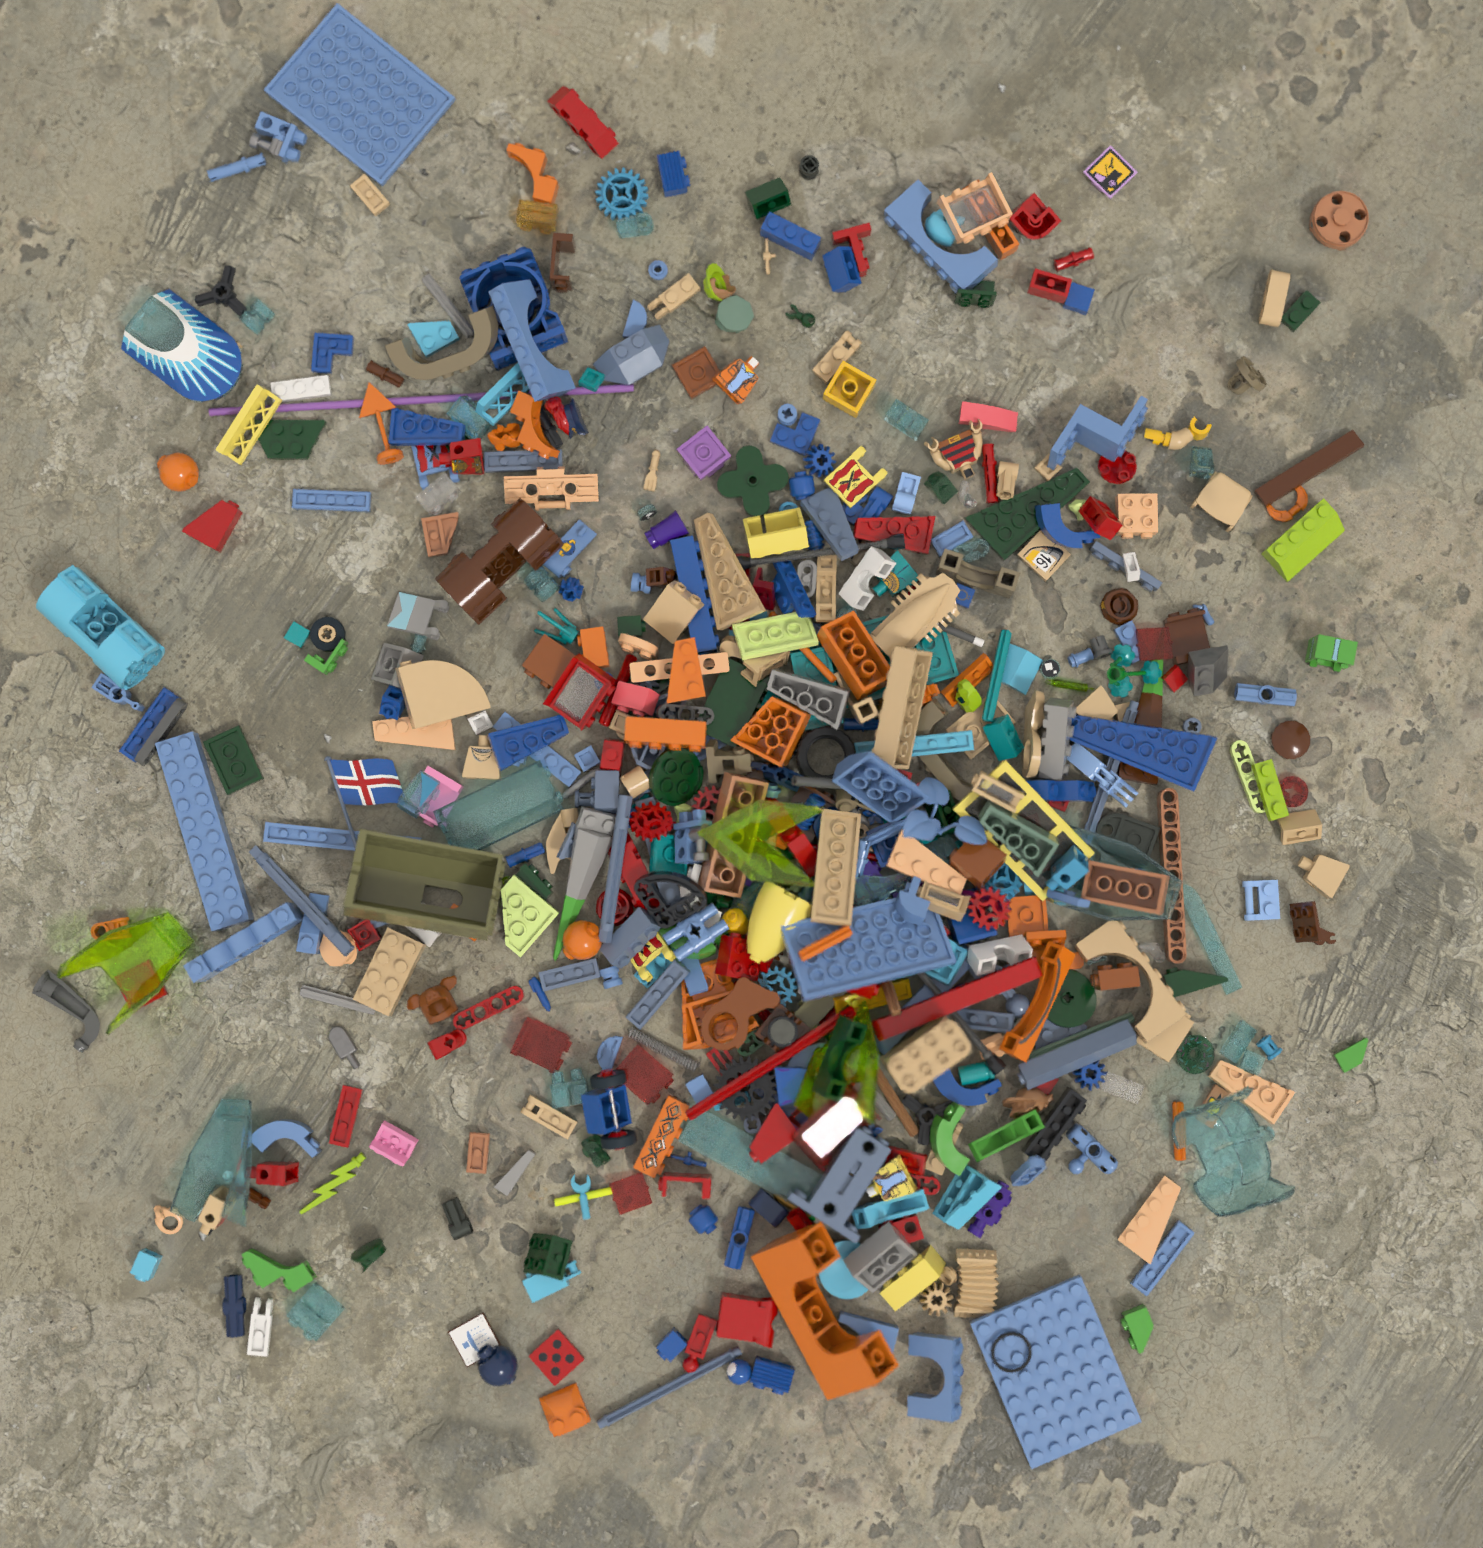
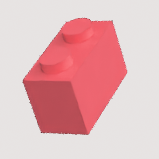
[611,681,660,717]

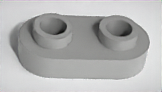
[797,560,817,599]

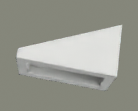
[1123,552,1140,582]

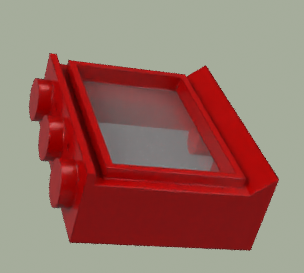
[543,653,617,731]

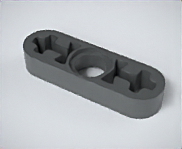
[656,704,714,725]

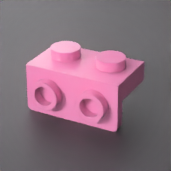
[369,1120,419,1166]

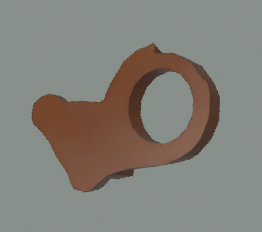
[701,977,781,1050]

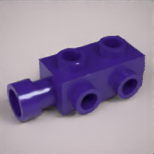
[967,1180,1012,1239]

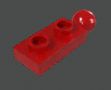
[885,1146,927,1176]
[682,1313,717,1373]

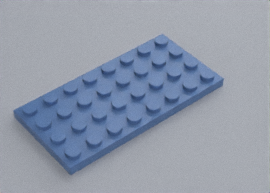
[781,895,956,1001]

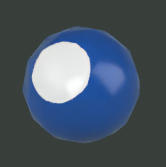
[727,1359,752,1385]

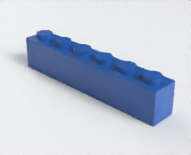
[670,535,720,655]

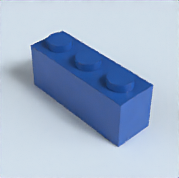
[760,211,821,261]

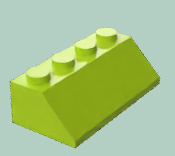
[1261,498,1345,582]

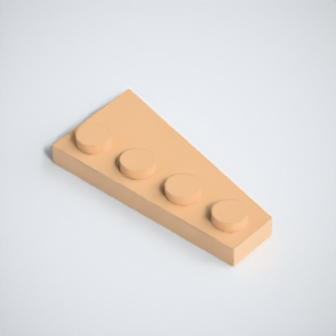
[372,717,456,750]
[886,829,967,895]
[1208,1060,1295,1125]

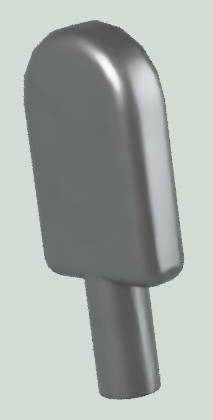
[328,1026,360,1070]

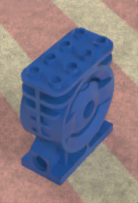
[459,247,568,371]

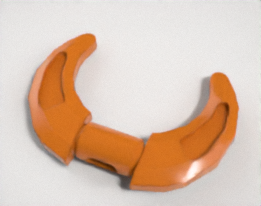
[1266,486,1308,522]

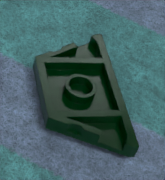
[254,420,326,460]

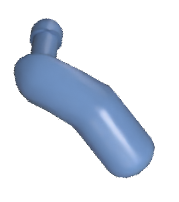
[1192,604,1214,626]

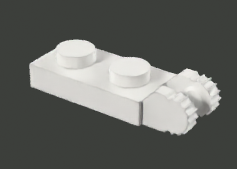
[247,1297,273,1356]

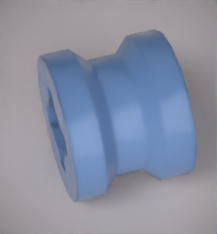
[778,404,797,426]

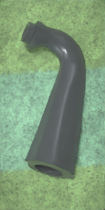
[32,969,100,1053]

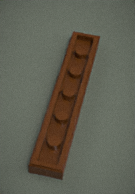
[1254,430,1364,507]

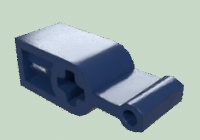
[750,761,803,792]

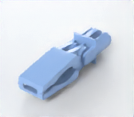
[1067,743,1138,808]

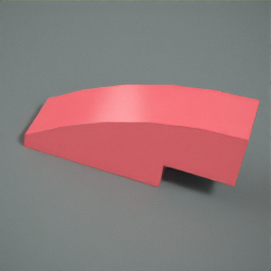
[959,401,1018,432]

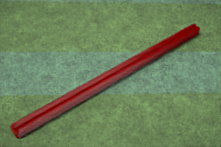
[686,1006,857,1120]

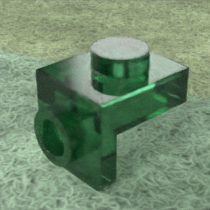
[924,471,958,504]

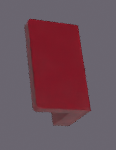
[753,567,776,611]

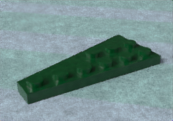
[964,468,1090,561]

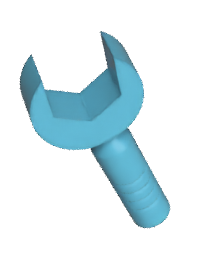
[571,1175,591,1220]

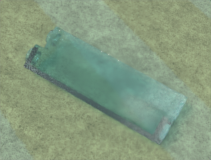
[433,760,564,851]

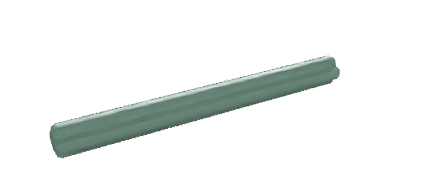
[1027,1012,1135,1061]

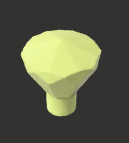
[1067,499,1086,521]
[674,803,692,823]

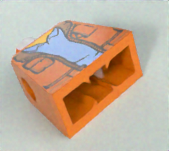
[711,356,759,405]

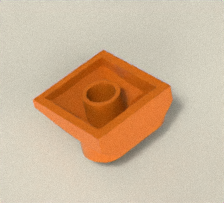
[539,1382,591,1437]

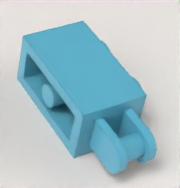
[522,1260,582,1303]

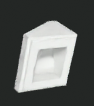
[467,710,493,735]

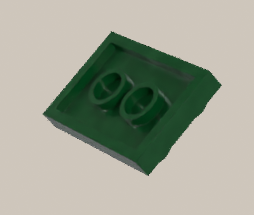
[203,725,264,795]

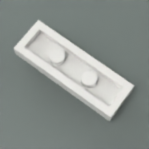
[270,375,332,402]

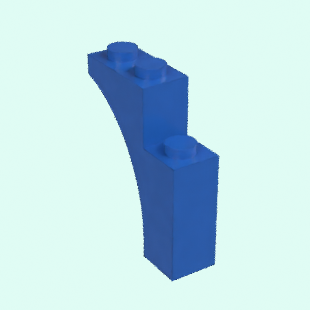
[1005,780,1096,802]

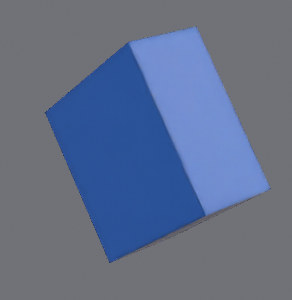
[1063,282,1095,315]

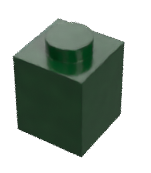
[617,615,646,638]

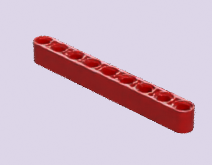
[871,956,1043,1041]

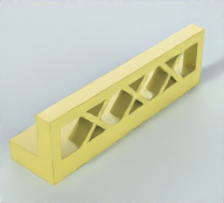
[216,384,283,465]

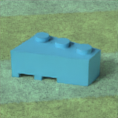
[932,1165,1002,1230]

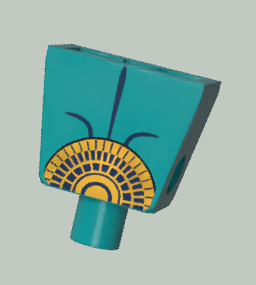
[872,550,920,597]

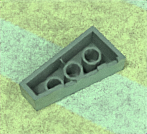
[979,799,1059,877]

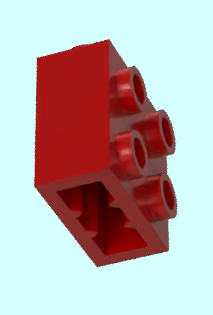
[715,932,760,981]

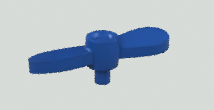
[670,1152,707,1167]

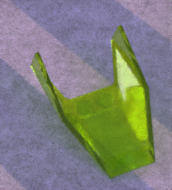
[56,912,194,1035]

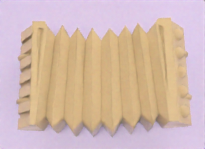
[954,1248,1000,1318]

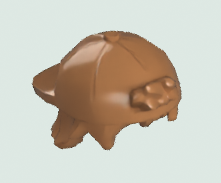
[1002,1087,1053,1120]

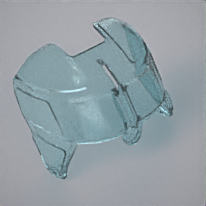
[1172,1086,1296,1217]

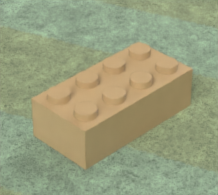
[353,927,426,1016]

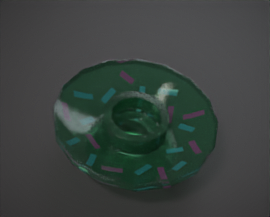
[1176,1035,1215,1074]

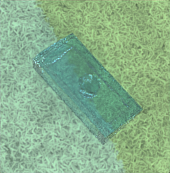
[1219,1020,1257,1064]

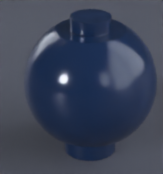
[477,1344,518,1387]

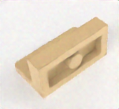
[1277,809,1322,845]

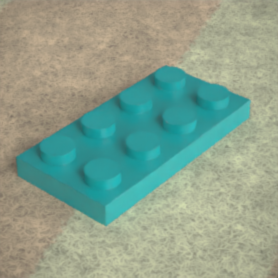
[790,647,844,731]

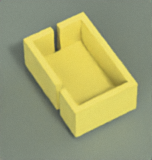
[743,507,809,559]

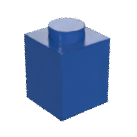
[656,1327,688,1362]

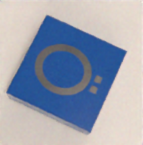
[956,583,975,609]

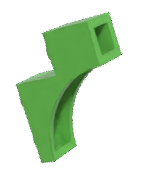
[968,1109,1045,1162]

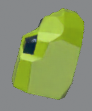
[955,679,982,713]

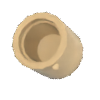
[620,765,650,799]

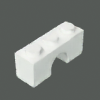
[838,546,896,611]
[966,935,1033,976]

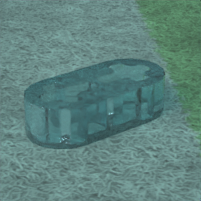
[954,539,990,562]

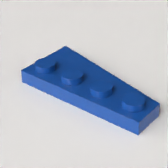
[488,715,569,772]

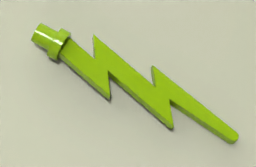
[299,1152,366,1214]

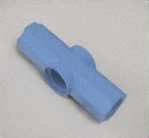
[1234,683,1297,707]

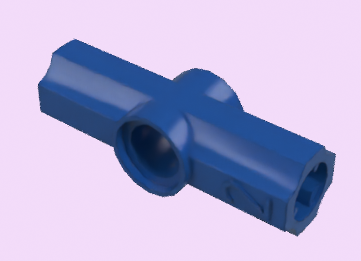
[724,1206,755,1270]

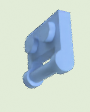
[1242,880,1280,921]

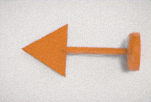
[359,382,404,465]

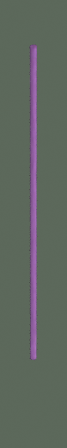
[209,384,634,416]

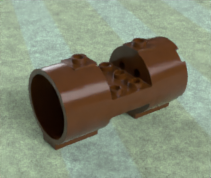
[435,498,564,625]

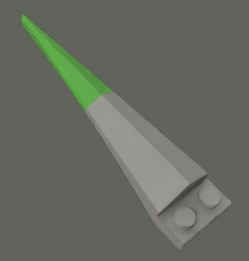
[553,807,616,961]

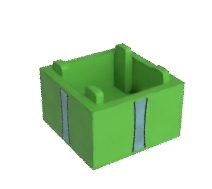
[1305,634,1358,672]

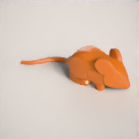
[487,423,522,451]

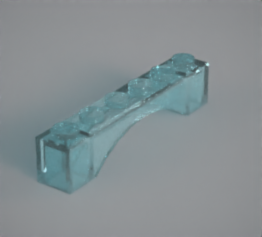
[853,834,959,907]

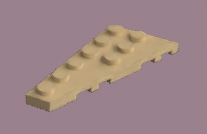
[694,513,766,630]

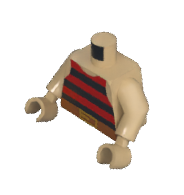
[924,419,983,480]

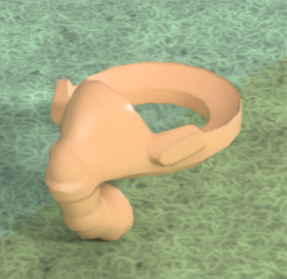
[154,1205,183,1234]

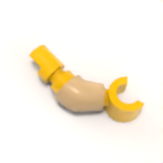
[1144,416,1211,450]

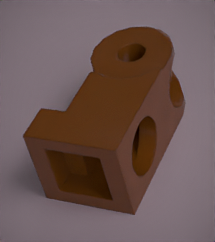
[646,567,677,589]

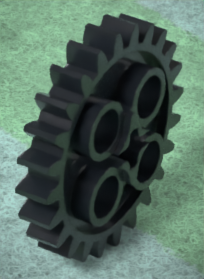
[713,1056,778,1121]

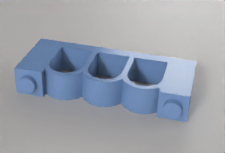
[183,902,304,983]

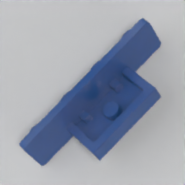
[772,560,816,618]

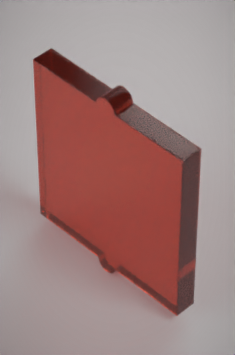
[1136,627,1173,661]
[609,1172,652,1215]

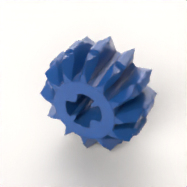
[803,444,837,477]
[1072,1060,1107,1090]

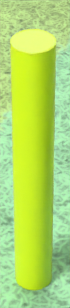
[554,1186,614,1206]

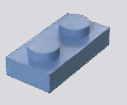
[1114,620,1150,664]

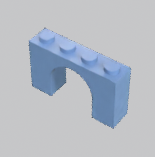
[907,1332,963,1423]

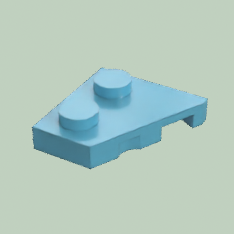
[407,321,460,358]

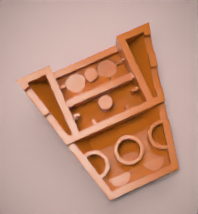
[681,959,760,1050]

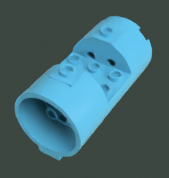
[36,565,165,690]

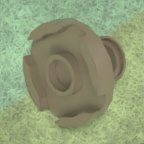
[1227,356,1267,395]

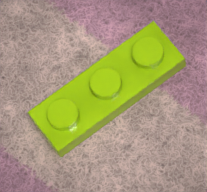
[1251,759,1289,822]

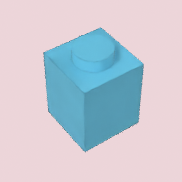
[130,1248,163,1282]

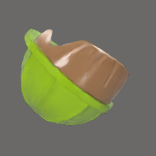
[703,263,736,301]

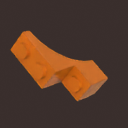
[506,143,559,208]
[510,390,560,459]

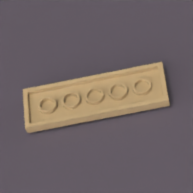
[810,808,861,927]

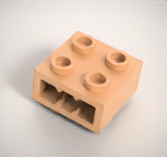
[1115,494,1158,539]

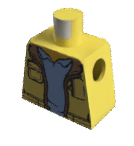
[866,1154,917,1201]

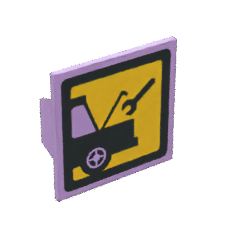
[1083,145,1138,199]

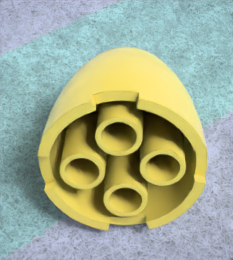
[747,880,812,964]

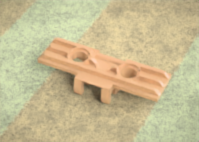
[504,466,599,511]

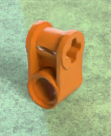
[91,917,132,940]

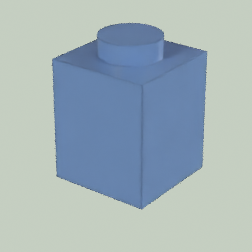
[686,1073,714,1104]

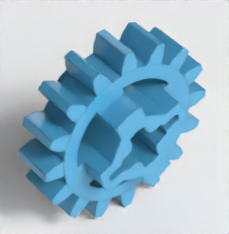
[758,966,798,1007]

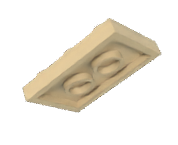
[945,697,1016,760]

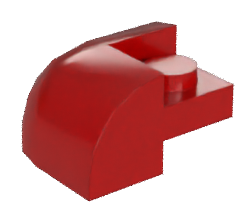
[1009,193,1061,240]

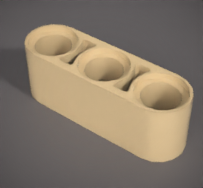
[1258,269,1291,328]

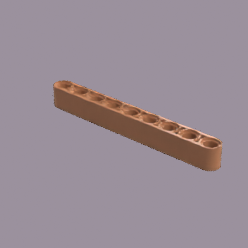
[1157,788,1187,964]

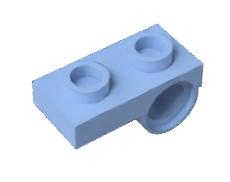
[892,472,921,515]

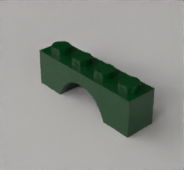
[812,1014,868,1102]

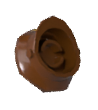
[1100,588,1138,625]

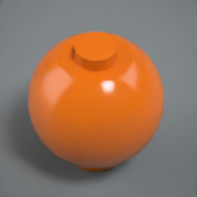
[157,453,199,492]
[563,920,602,960]

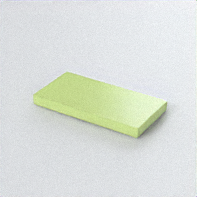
[732,612,819,660]

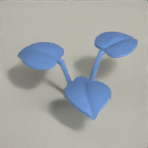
[903,777,987,845]

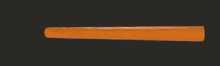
[768,611,837,683]

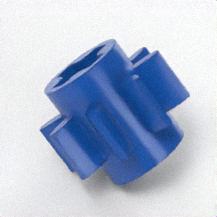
[559,577,584,602]

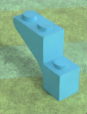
[852,1189,929,1229]

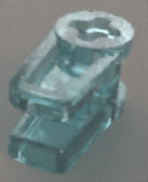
[616,213,654,238]

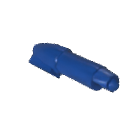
[528,977,551,1012]

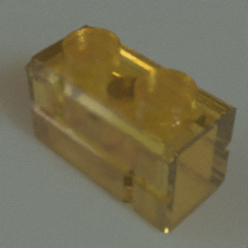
[516,199,559,234]

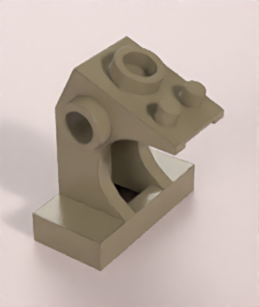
[706,739,754,783]

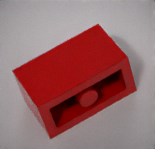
[1027,268,1072,304]

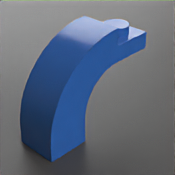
[1035,503,1101,548]
[932,1069,1002,1106]

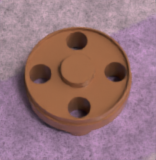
[1309,191,1369,250]

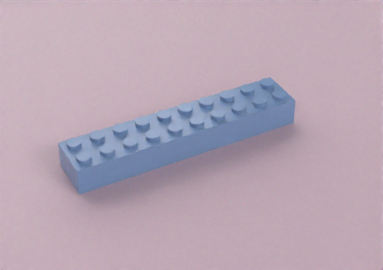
[155,731,254,931]

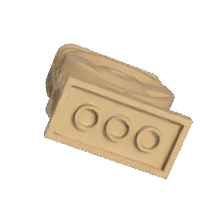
[879,1015,971,1093]

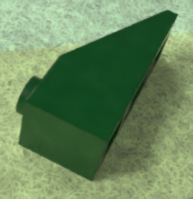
[1162,967,1229,997]

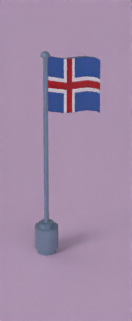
[324,756,406,928]

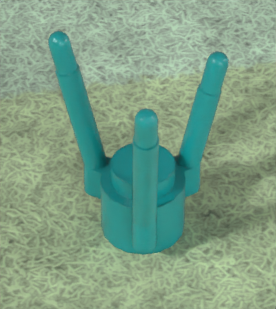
[534,608,579,645]

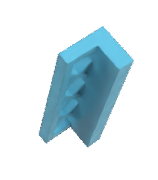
[475,363,530,426]

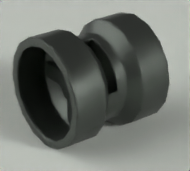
[800,155,819,180]

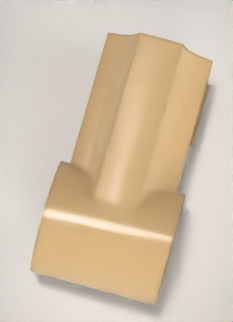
[996,461,1019,500]

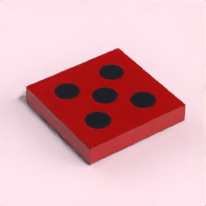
[528,1328,585,1386]

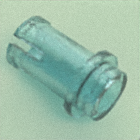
[410,634,427,654]

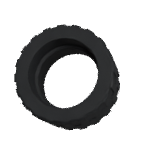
[796,726,856,779]

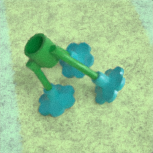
[1107,644,1162,698]

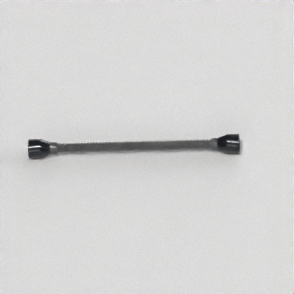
[736,533,905,571]
[917,972,1006,1075]

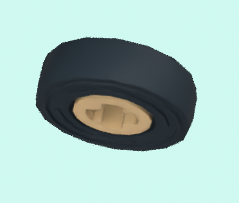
[310,617,346,652]

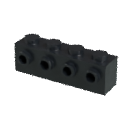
[1021,1087,1087,1162]

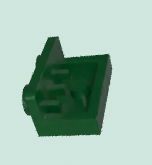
[515,863,554,900]

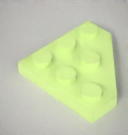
[501,874,559,957]

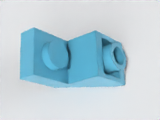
[634,953,677,989]

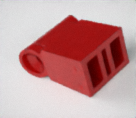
[715,1292,778,1348]

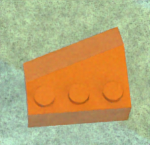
[730,696,812,767]

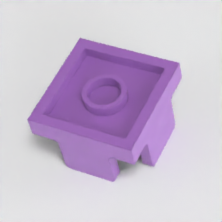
[677,426,731,481]

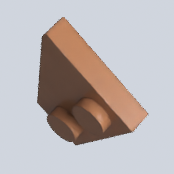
[421,512,459,558]

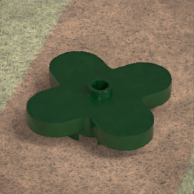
[717,445,789,517]

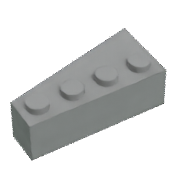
[767,668,851,730]
[1038,697,1077,781]

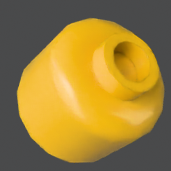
[722,908,749,936]

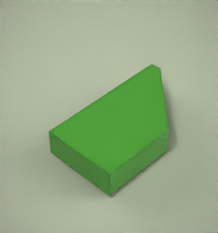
[1334,1038,1368,1073]

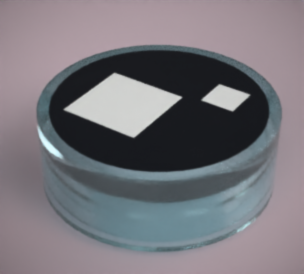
[637,504,657,521]
[1040,659,1060,679]

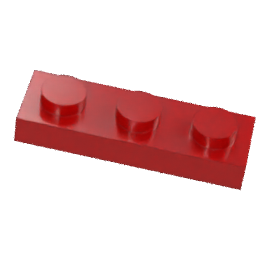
[329,1085,363,1148]

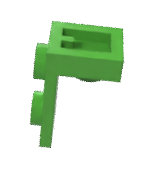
[304,639,348,675]

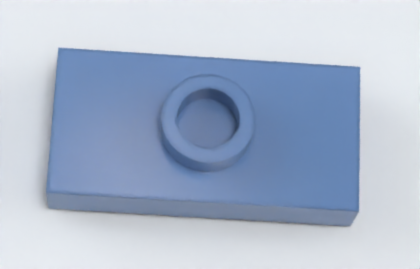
[1046,889,1090,908]

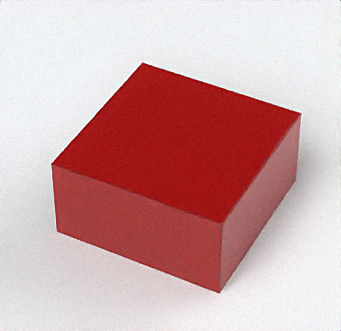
[347,919,382,951]

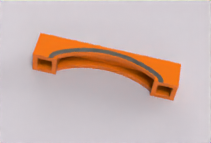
[999,941,1076,1062]

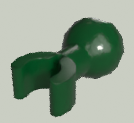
[785,304,816,328]

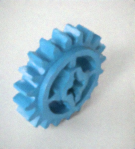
[595,168,649,222]
[975,855,1023,900]

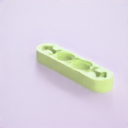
[1229,740,1265,813]

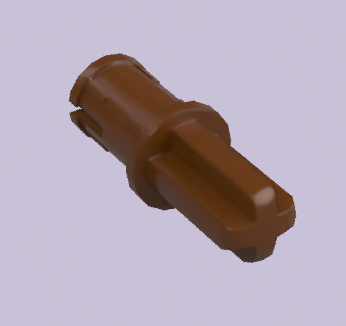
[366,360,404,388]

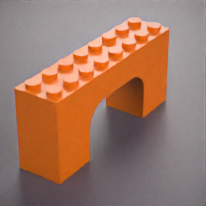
[751,1221,899,1400]

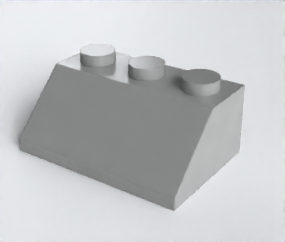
[843,1222,918,1293]

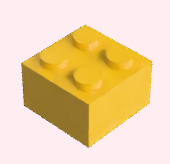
[823,361,877,418]

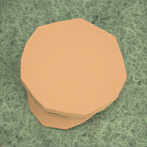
[319,929,357,966]

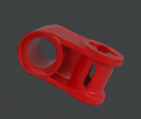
[427,1029,467,1060]

